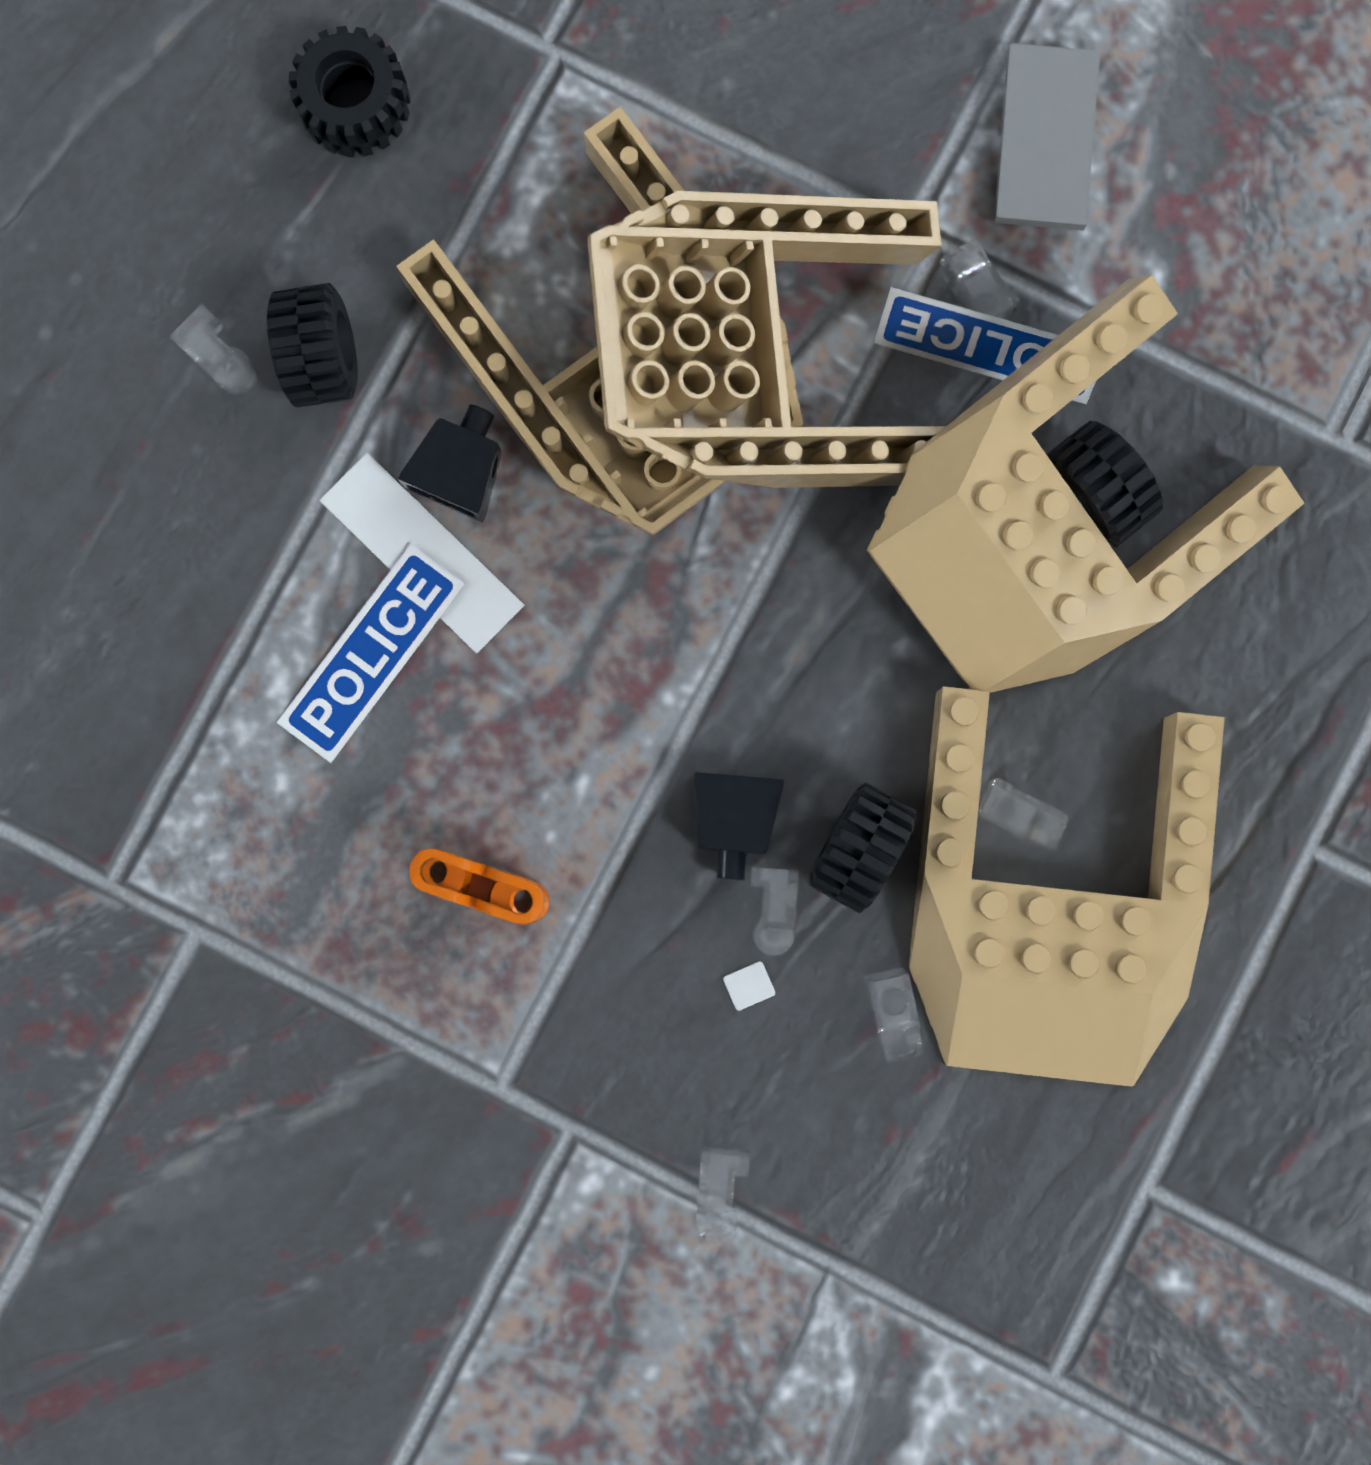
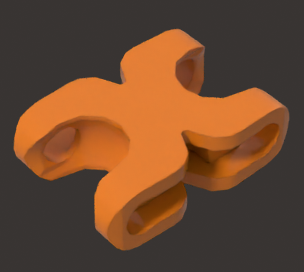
[409,848,550,924]

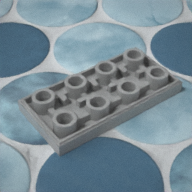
[994,43,1100,231]

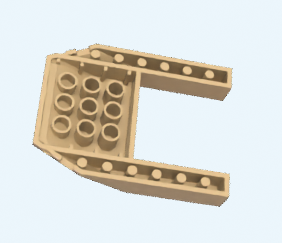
[396,106,803,535]
[587,191,946,488]
[867,275,1305,693]
[909,686,1225,1087]

